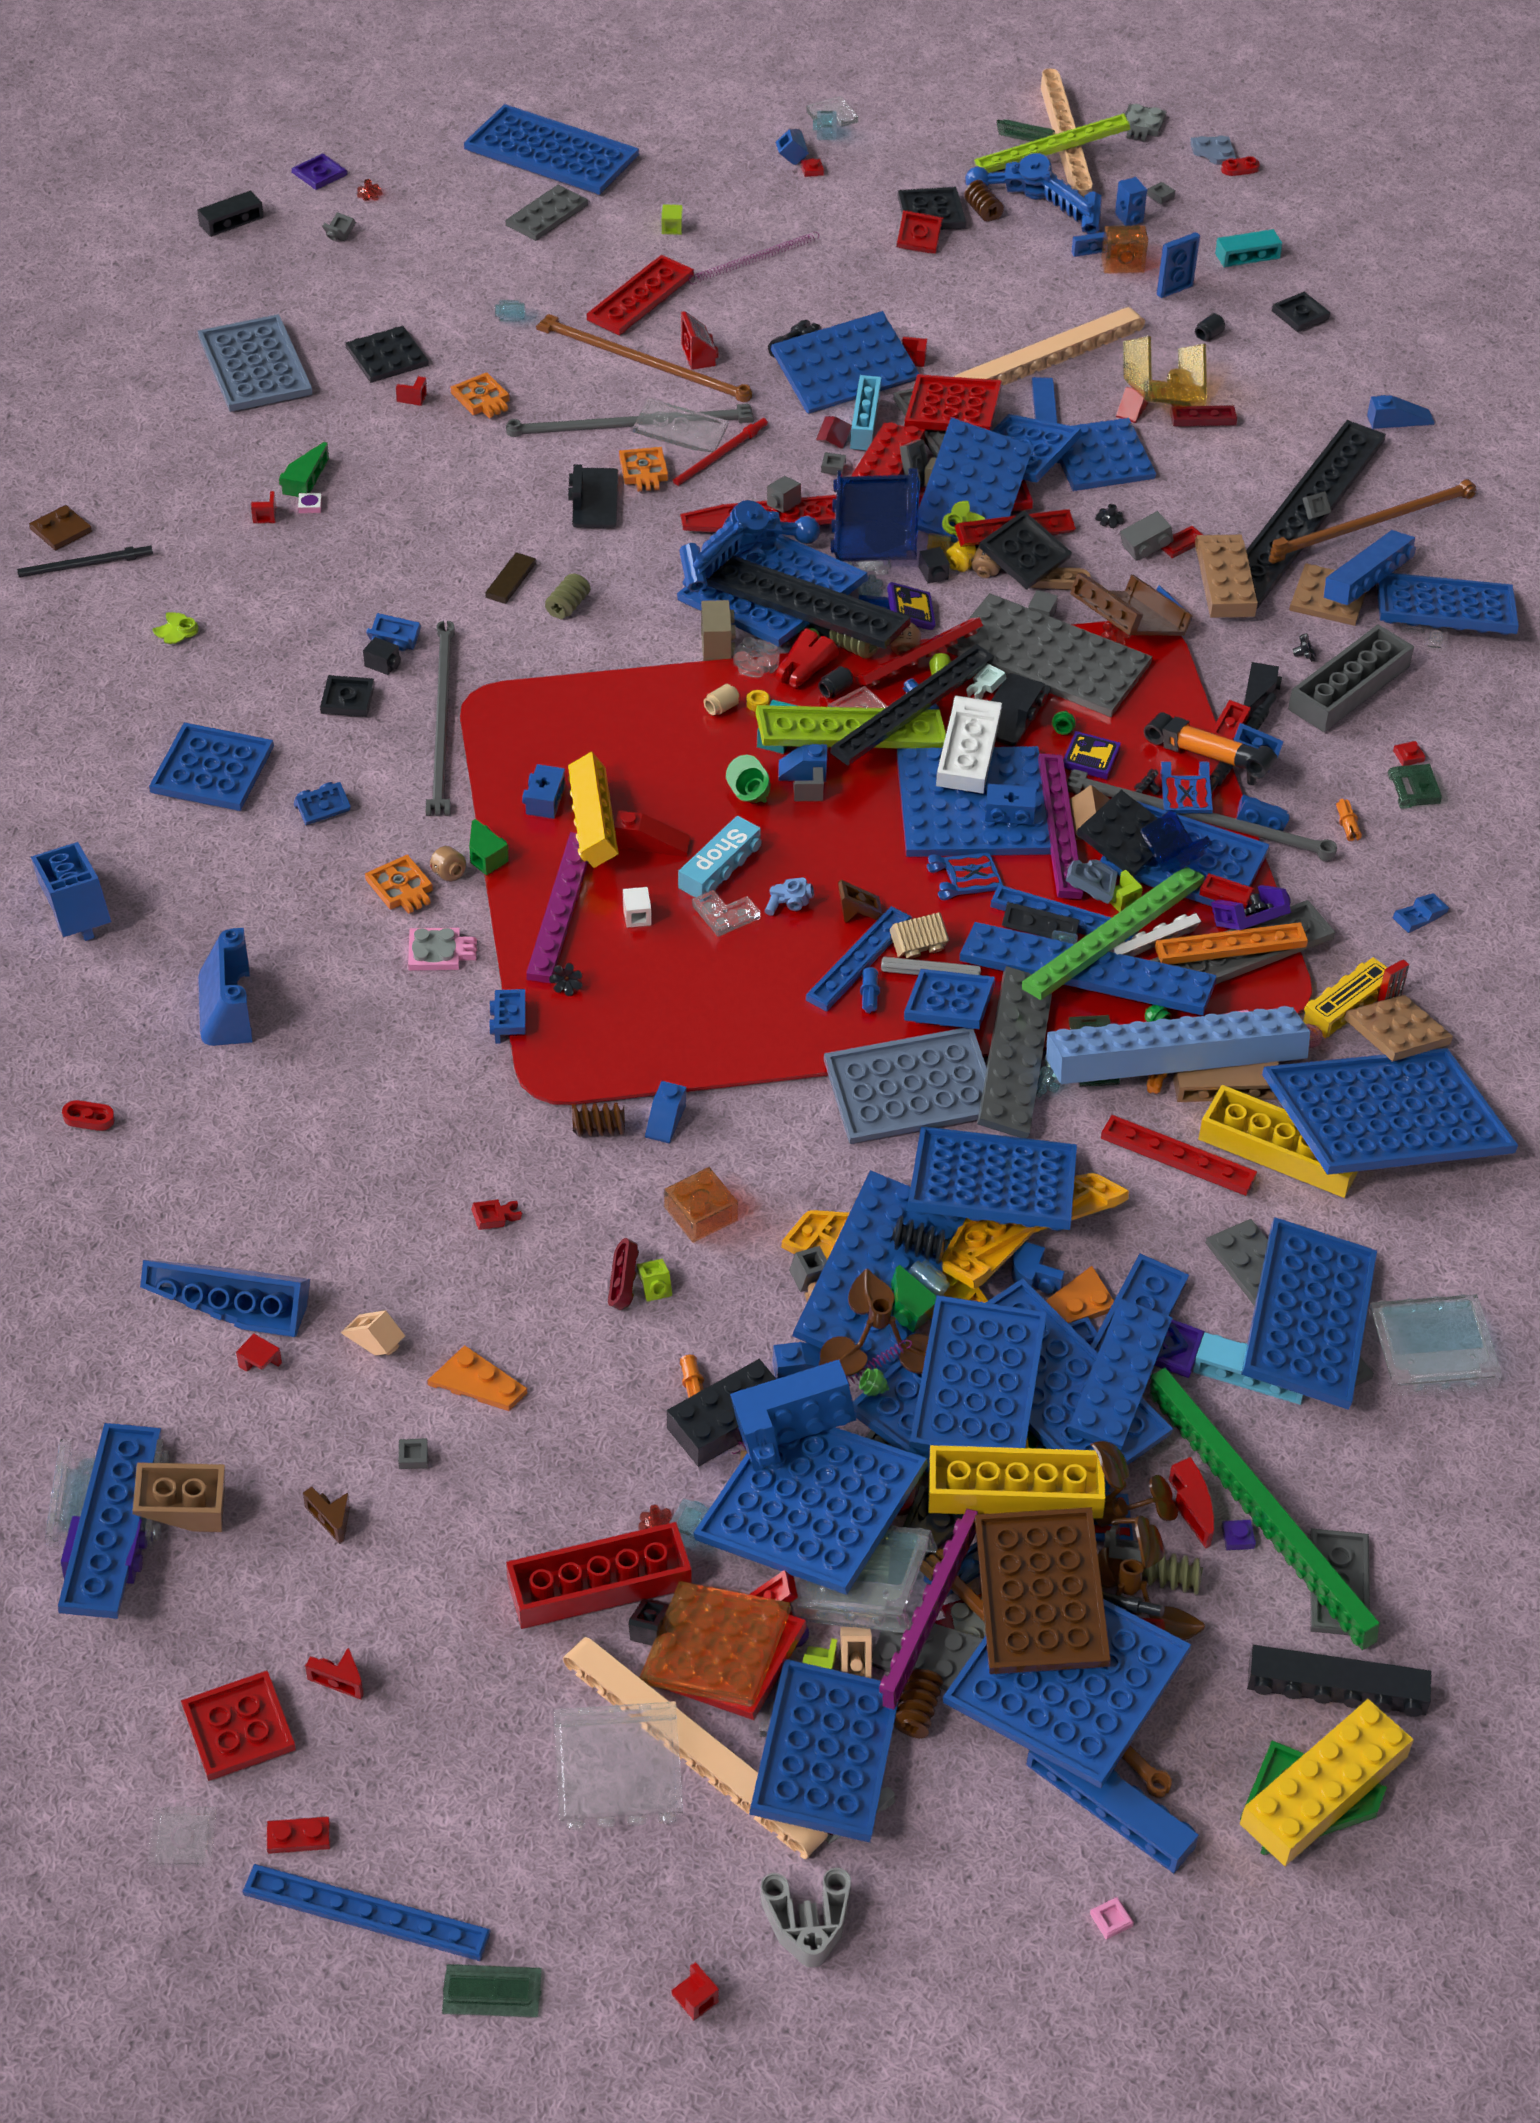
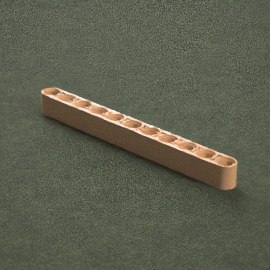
[1041,68,1092,197]
[954,307,1145,385]
[563,1637,828,1859]

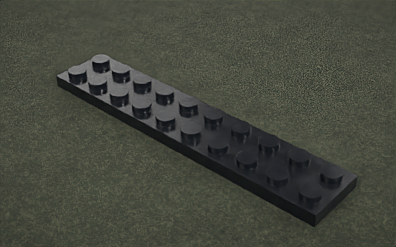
[706,556,911,649]

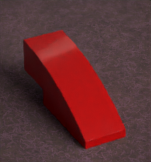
[1169,1457,1214,1548]

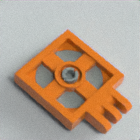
[451,372,510,418]
[619,447,668,492]
[365,854,433,914]

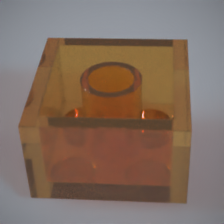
[1101,225,1149,273]
[664,1167,738,1243]

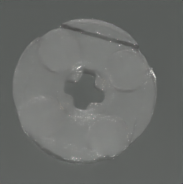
[846,560,892,575]
[733,637,779,677]

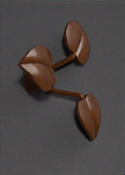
[819,1268,929,1376]
[1091,1441,1178,1569]
[1098,1547,1205,1641]

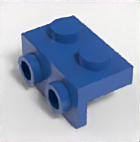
[366,613,422,651]

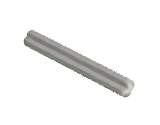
[881,957,981,975]

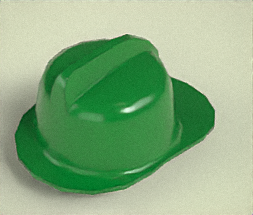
[726,754,771,803]

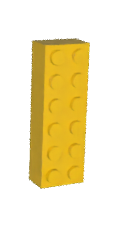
[1198,1085,1358,1198]
[929,1445,1105,1518]
[1240,1699,1414,1866]

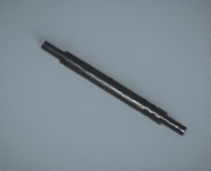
[1210,693,1277,795]

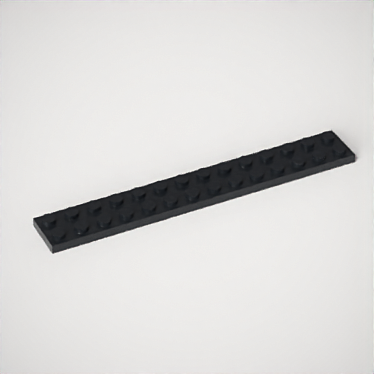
[1246,420,1386,610]

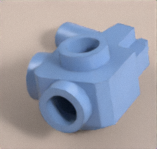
[765,877,814,916]

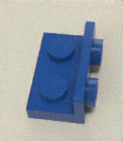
[293,782,351,826]
[1236,794,1290,831]
[489,989,526,1044]

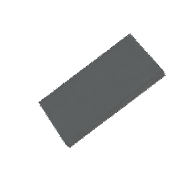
[1310,1528,1370,1635]

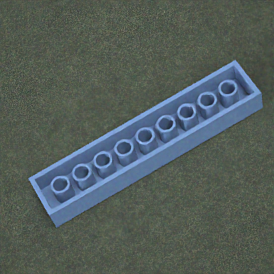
[1046,1006,1310,1084]

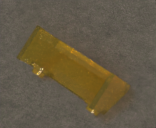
[1123,336,1207,406]

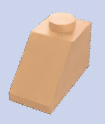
[341,1310,405,1355]
[840,1627,872,1678]

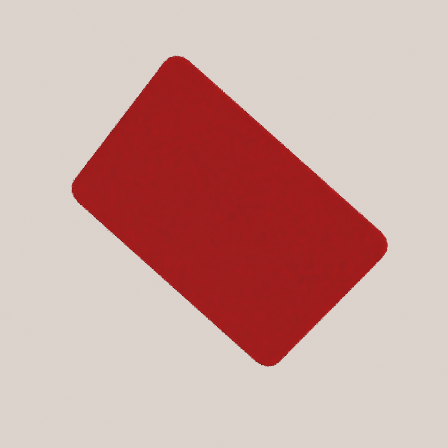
[460,621,1312,1105]

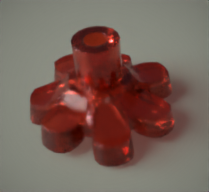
[357,179,383,201]
[1101,622,1131,645]
[638,1505,675,1530]

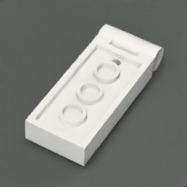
[936,696,1002,793]

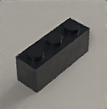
[197,190,264,237]

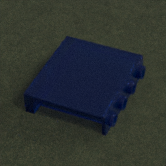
[830,468,920,561]

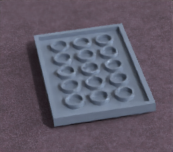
[198,314,313,412]
[824,1028,987,1144]

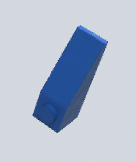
[1367,395,1435,429]
[773,1342,859,1379]

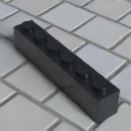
[1247,1645,1432,1717]

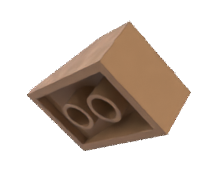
[133,1463,225,1532]

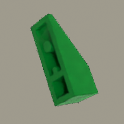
[279,442,329,497]

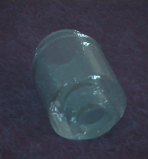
[495,300,525,322]
[909,1260,950,1296]

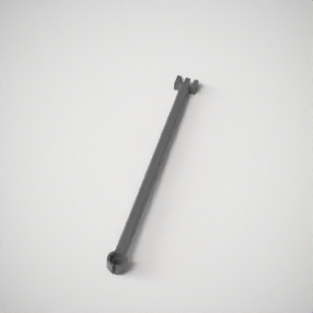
[506,404,754,437]
[425,620,455,816]
[1067,770,1337,861]

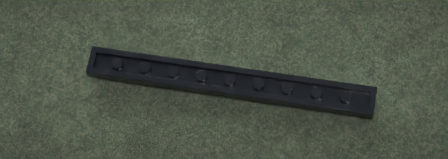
[830,644,994,766]

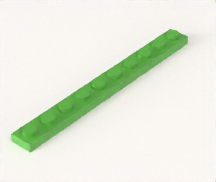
[1022,866,1204,1000]

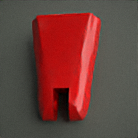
[776,628,839,689]

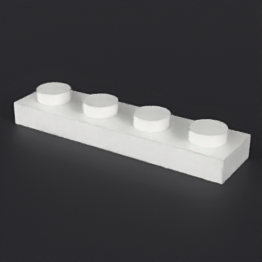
[1110,913,1201,957]

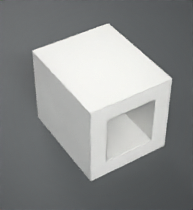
[623,887,651,928]

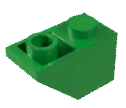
[469,819,509,876]

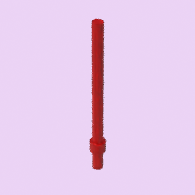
[673,418,768,486]

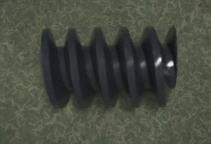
[889,1215,949,1264]

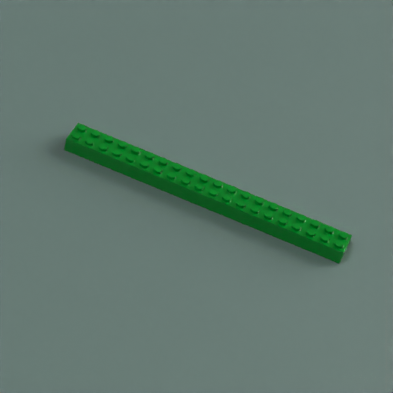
[1149,1368,1380,1651]

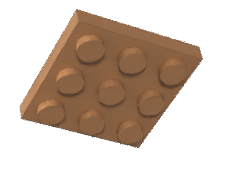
[1289,563,1367,626]
[1345,995,1453,1061]

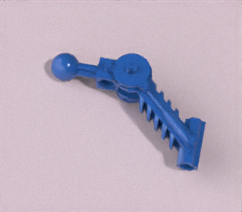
[965,153,1102,234]
[679,500,820,592]

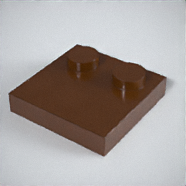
[29,505,92,551]

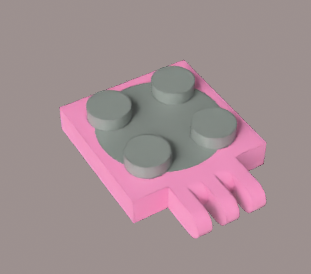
[408,928,477,971]

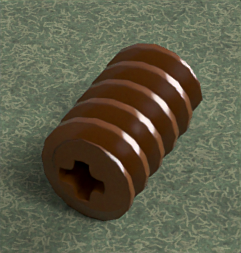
[964,180,1004,222]
[572,1103,625,1137]
[894,1669,944,1739]

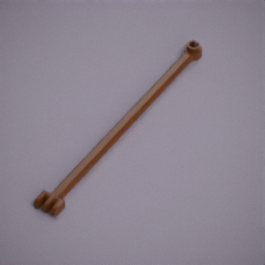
[536,314,752,402]
[1269,479,1477,563]
[918,1548,1172,1798]

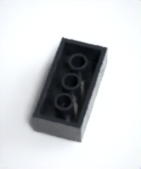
[667,1358,776,1467]

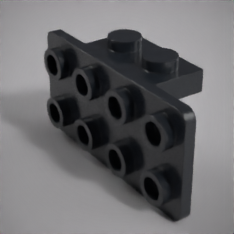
[568,464,618,528]
[991,673,1051,746]

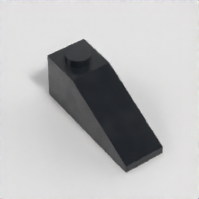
[1244,662,1282,721]

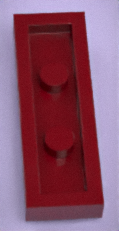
[1170,405,1237,427]

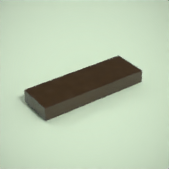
[485,552,536,604]

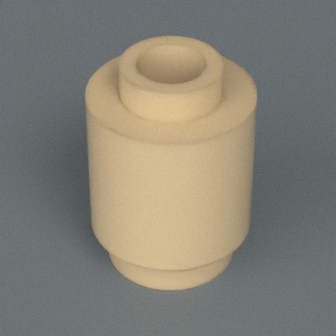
[704,684,739,715]

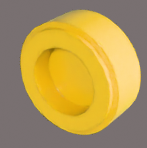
[747,690,770,712]

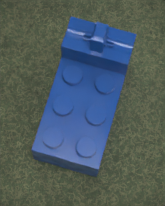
[31,842,111,941]
[730,1360,856,1471]

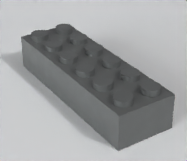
[1288,624,1414,733]

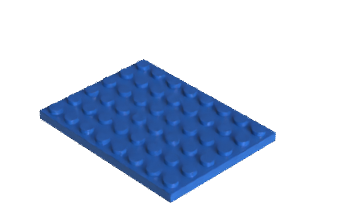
[1262,1048,1518,1175]

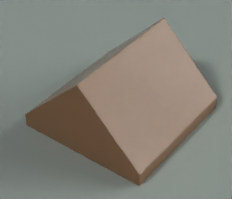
[1069,785,1110,840]

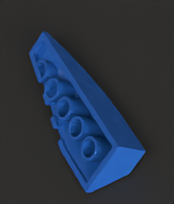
[140,1260,310,1337]

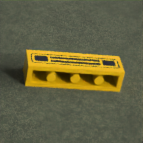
[1303,957,1388,1039]

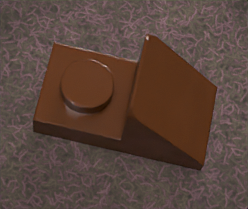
[838,880,883,923]
[303,1487,350,1544]

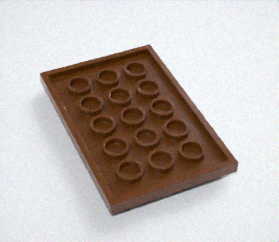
[975,1507,1110,1674]

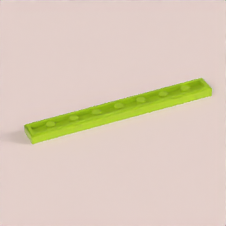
[974,114,1130,173]

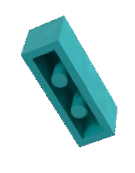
[1215,229,1283,267]

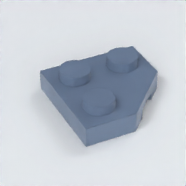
[1190,135,1236,165]
[1066,860,1118,904]

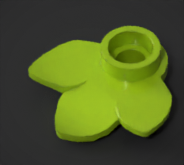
[942,501,985,536]
[152,612,199,644]

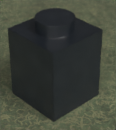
[918,547,950,584]
[363,637,401,675]

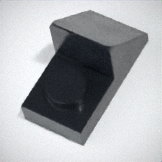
[628,1598,671,1647]

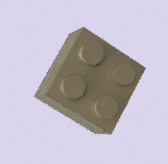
[701,600,736,661]

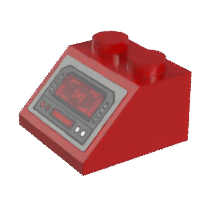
[681,311,719,370]

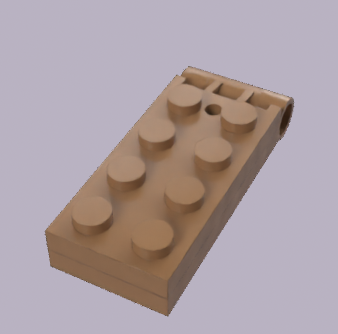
[1195,534,1257,618]

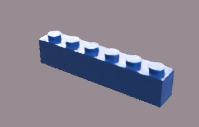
[1324,530,1416,606]
[1026,1750,1199,1874]

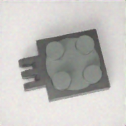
[1125,103,1167,142]

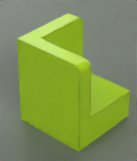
[661,204,683,235]
[1110,870,1143,912]
[803,1638,837,1670]

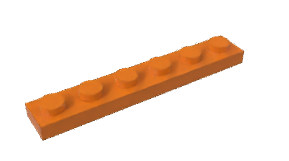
[1155,922,1308,965]

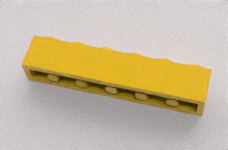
[568,752,618,868]

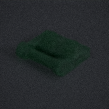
[1388,764,1442,809]

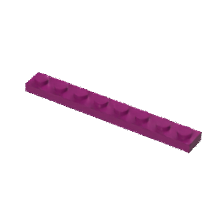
[1038,754,1083,899]
[526,832,588,983]
[879,1509,978,1710]

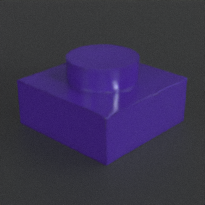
[1221,1520,1256,1551]

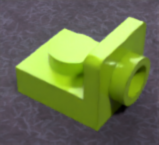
[636,1259,672,1302]

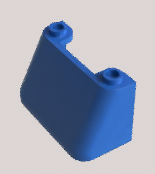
[198,927,253,1046]

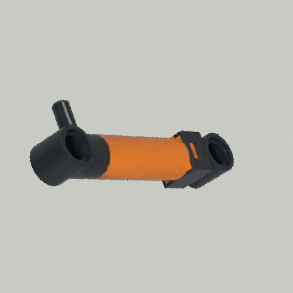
[1144,712,1278,785]

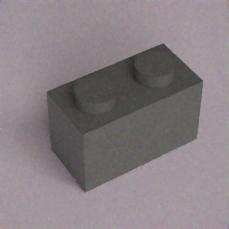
[1120,511,1174,561]

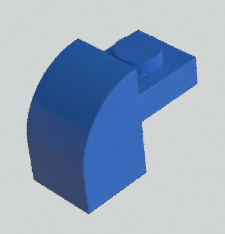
[1011,1242,1065,1293]

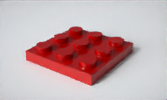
[181,1670,296,1781]

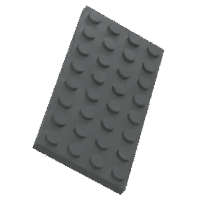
[947,593,1152,717]

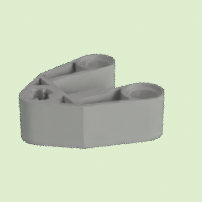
[760,1868,851,1968]

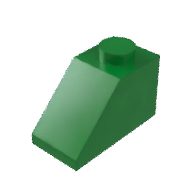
[891,1265,936,1333]

